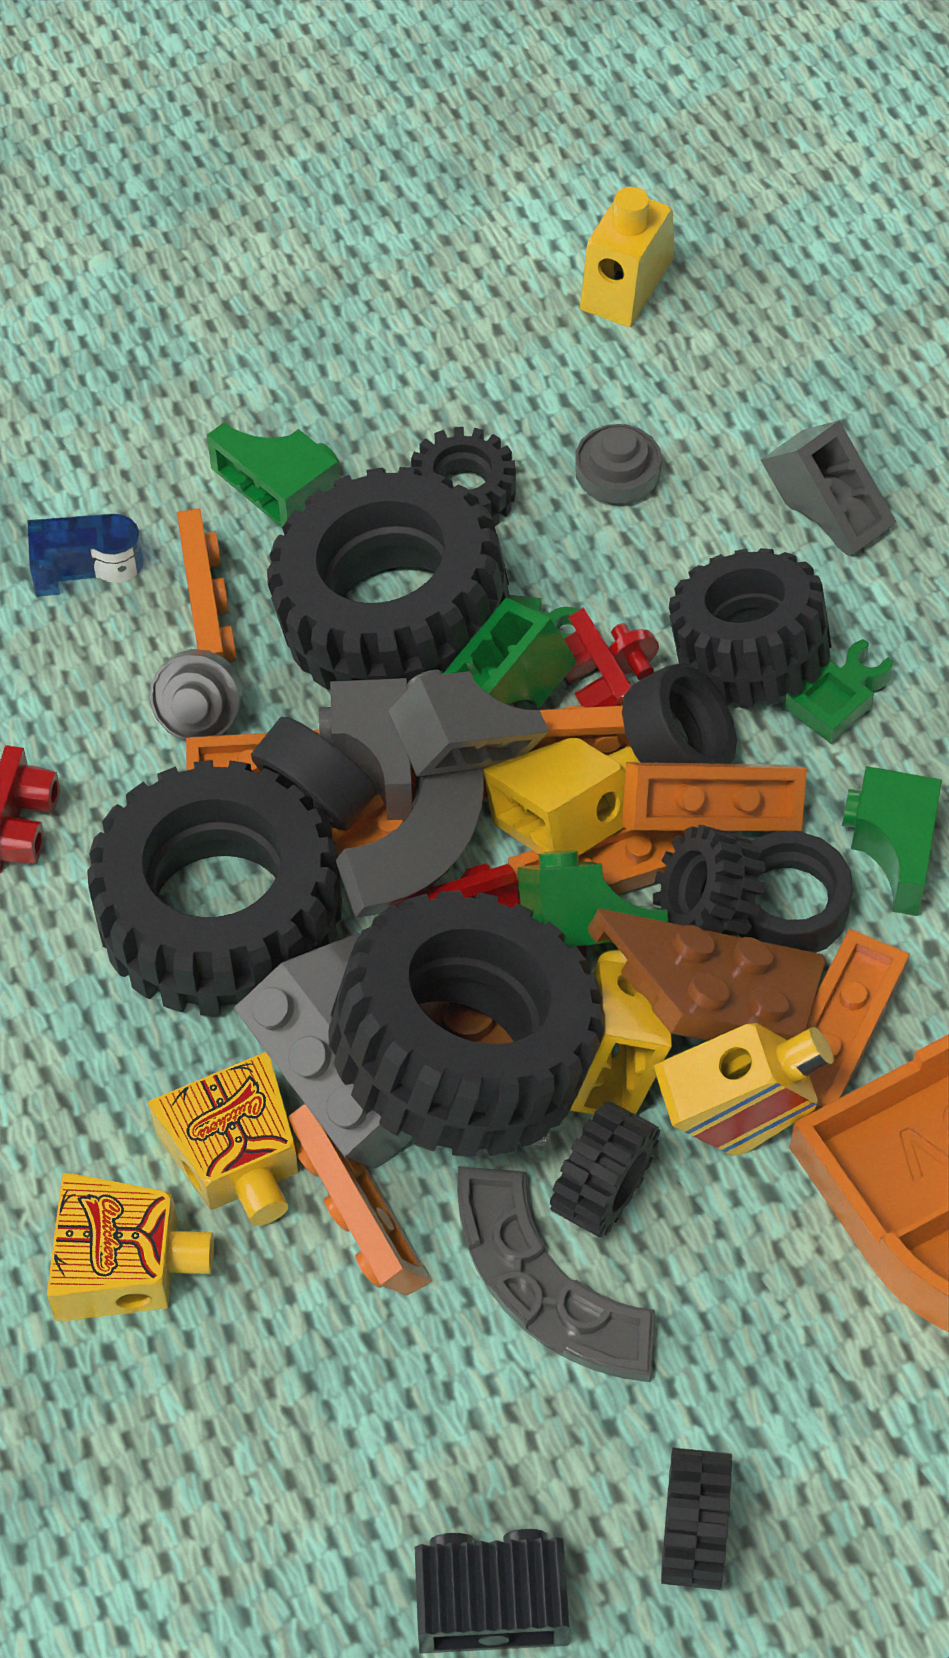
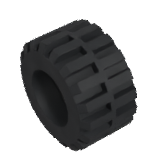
[669,548,832,708]

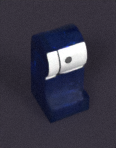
[27,514,144,597]

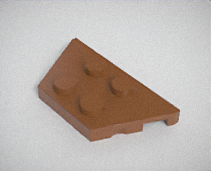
[588,908,825,1041]

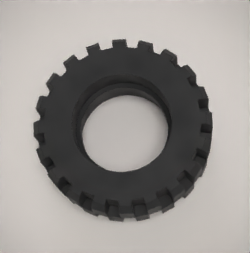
[267,467,511,690]
[87,760,342,1016]
[328,891,605,1157]

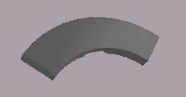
[336,768,484,918]
[457,1166,655,1382]

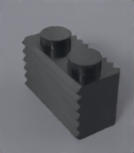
[414,1529,570,1654]

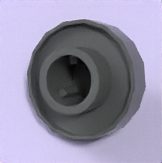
[575,424,661,503]
[150,649,243,741]

